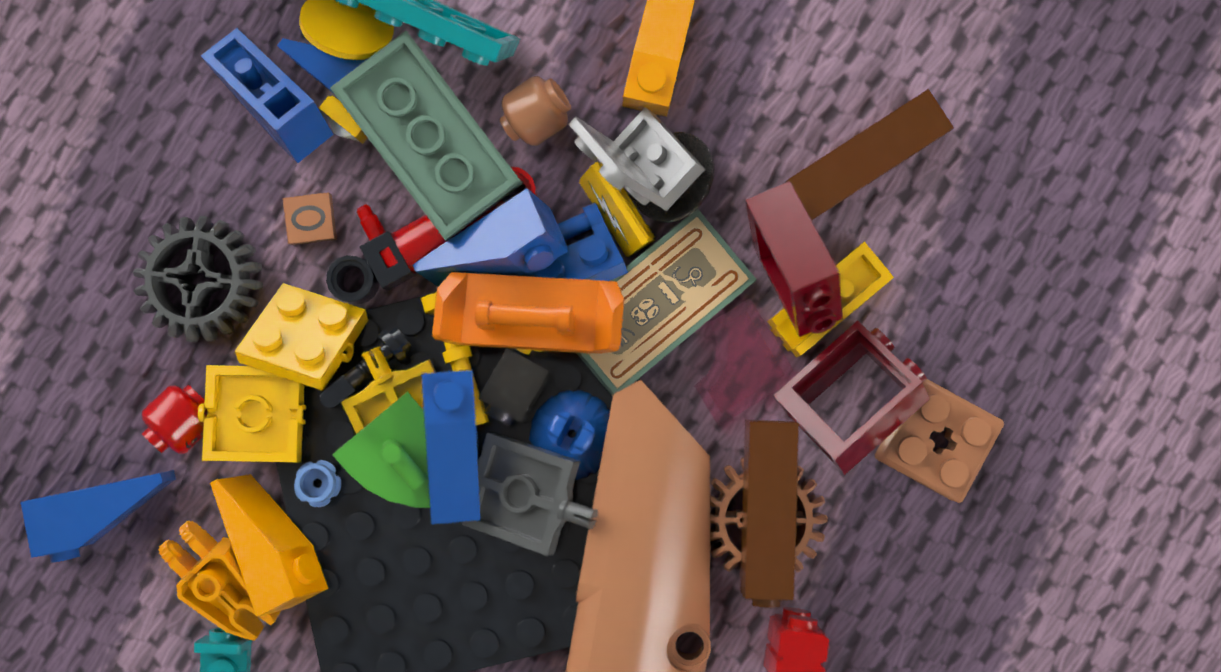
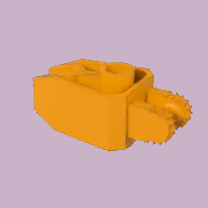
[158,520,281,641]

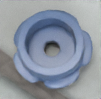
[294,460,341,507]

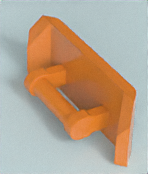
[432,272,624,354]

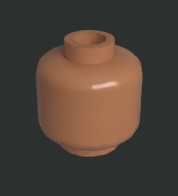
[500,76,571,146]

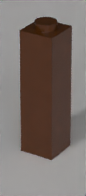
[783,89,954,221]
[740,420,799,608]

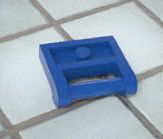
[529,202,628,281]

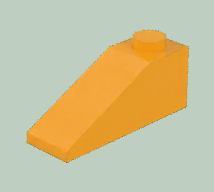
[622,0,695,117]
[210,474,328,617]

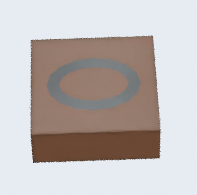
[283,192,337,245]

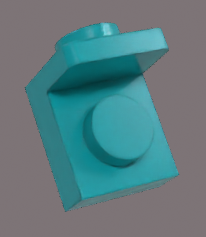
[194,628,252,672]

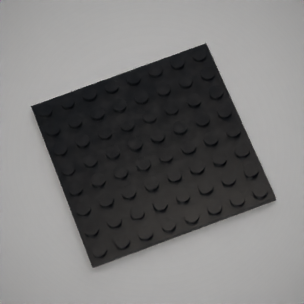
[276,295,640,672]

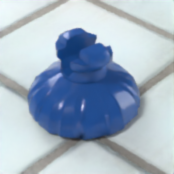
[529,390,610,480]

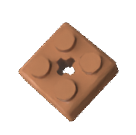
[875,379,1004,503]

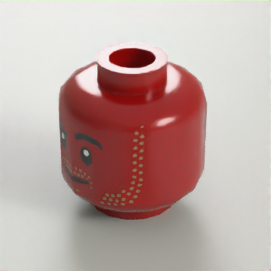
[141,385,207,454]

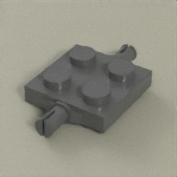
[462,432,598,556]

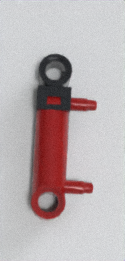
[326,167,538,304]

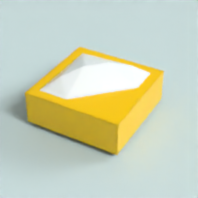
[319,95,368,144]

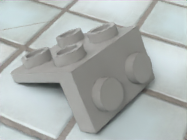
[569,107,705,211]

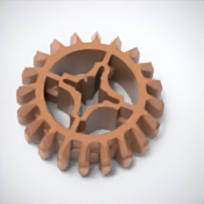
[710,457,828,576]

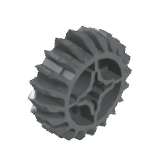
[132,216,263,342]

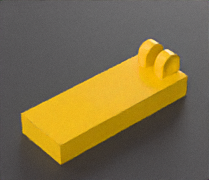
[767,242,894,358]

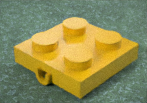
[235,283,368,391]
[198,365,306,462]

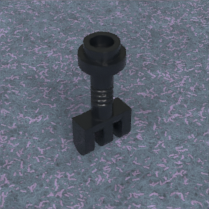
[319,327,413,408]

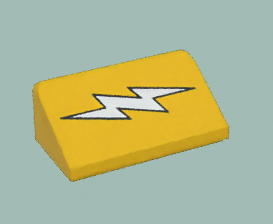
[579,161,655,257]

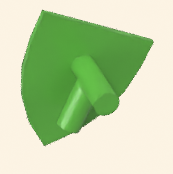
[332,391,430,508]

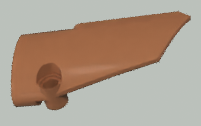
[566,380,711,672]

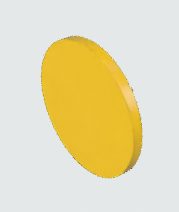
[299,0,394,60]

